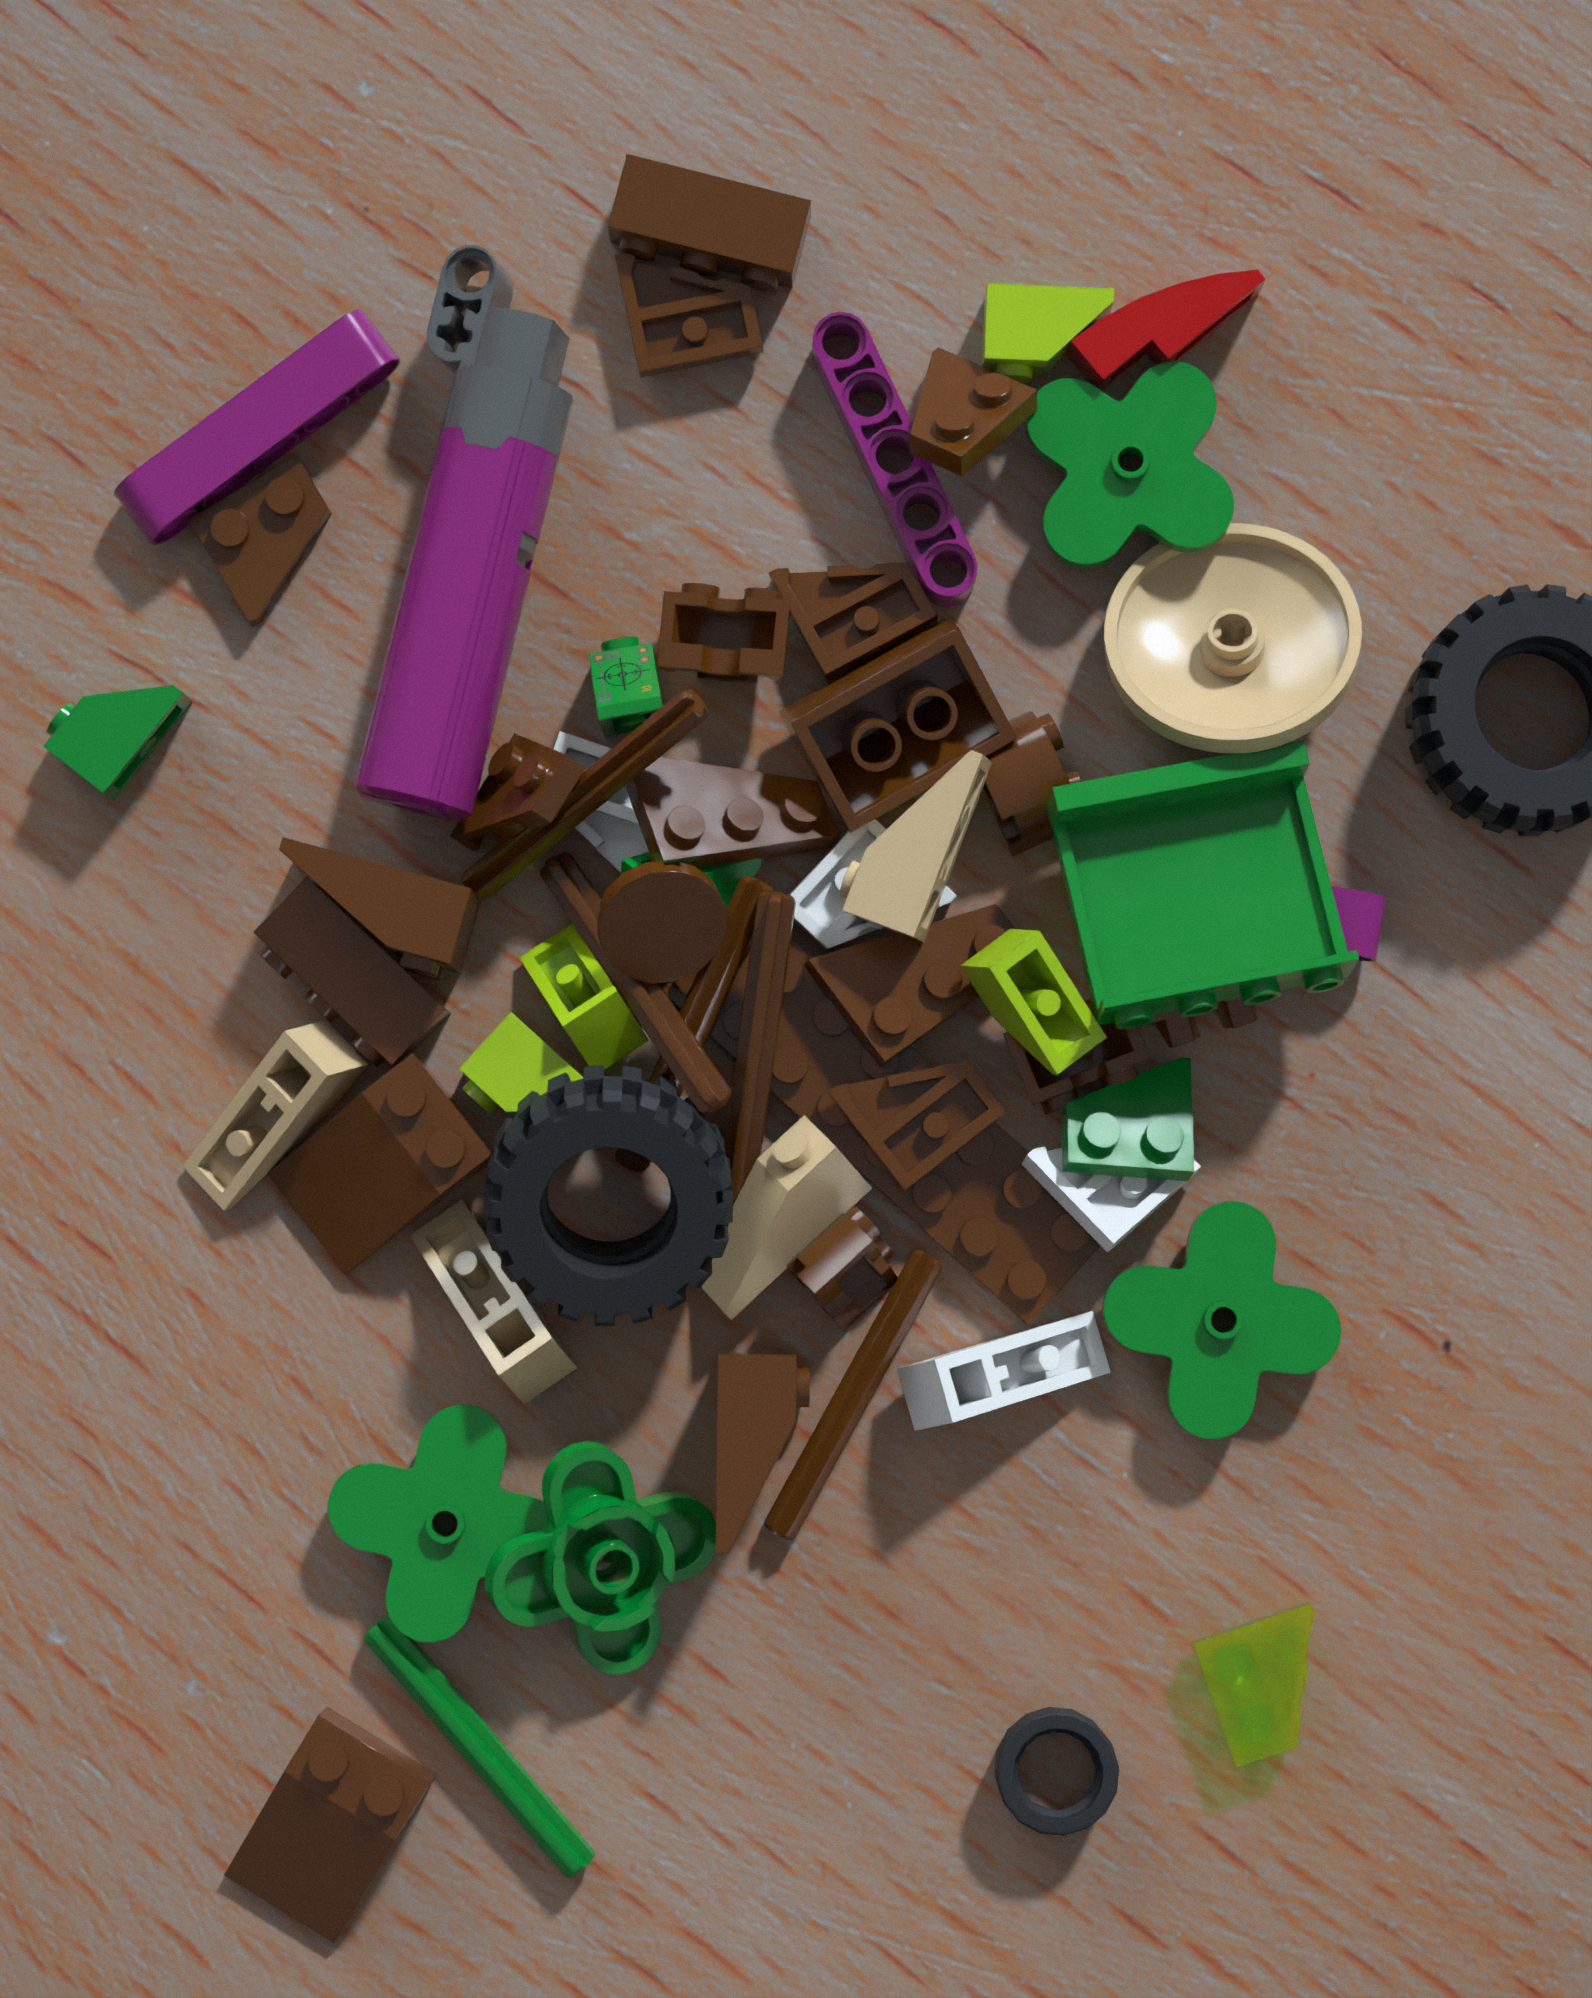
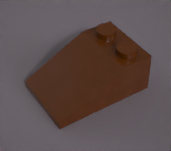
[279,837,481,981]
[267,1053,492,1275]
[716,1353,810,1554]
[224,1707,437,1943]

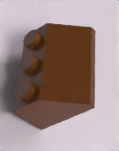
[779,618,1017,833]

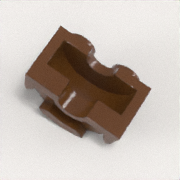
[657,583,790,683]
[983,711,1082,856]
[1003,999,1151,1115]
[786,1206,898,1332]

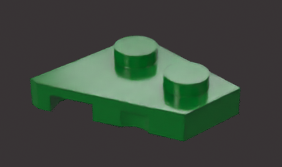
[1061,1057,1194,1181]

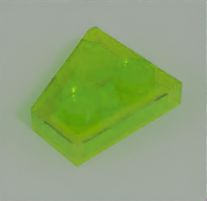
[1191,1602,1314,1768]

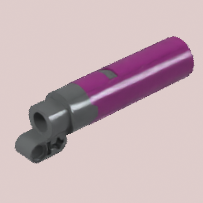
[354,245,573,821]

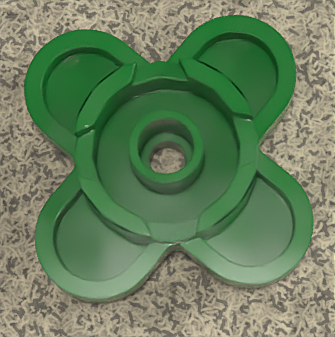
[1026,361,1234,570]
[1102,1201,1341,1439]
[328,1404,547,1643]
[485,1441,716,1675]

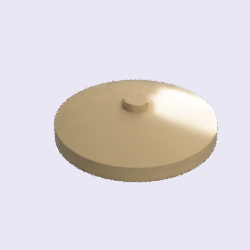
[1104,523,1362,754]

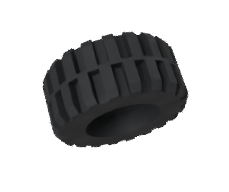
[1405,584,1592,836]
[484,1065,733,1326]

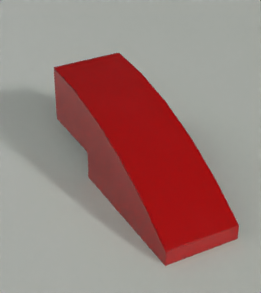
[1066,270,1266,391]

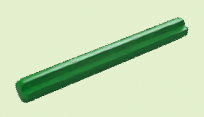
[364,1615,595,1878]

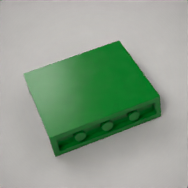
[1046,740,1359,1029]

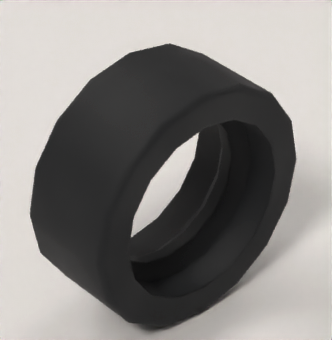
[994,1707,1119,1836]

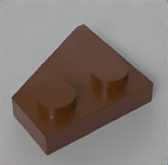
[615,253,763,378]
[910,347,1037,477]
[188,455,332,627]
[769,562,938,682]
[450,733,585,851]
[828,1060,1007,1191]

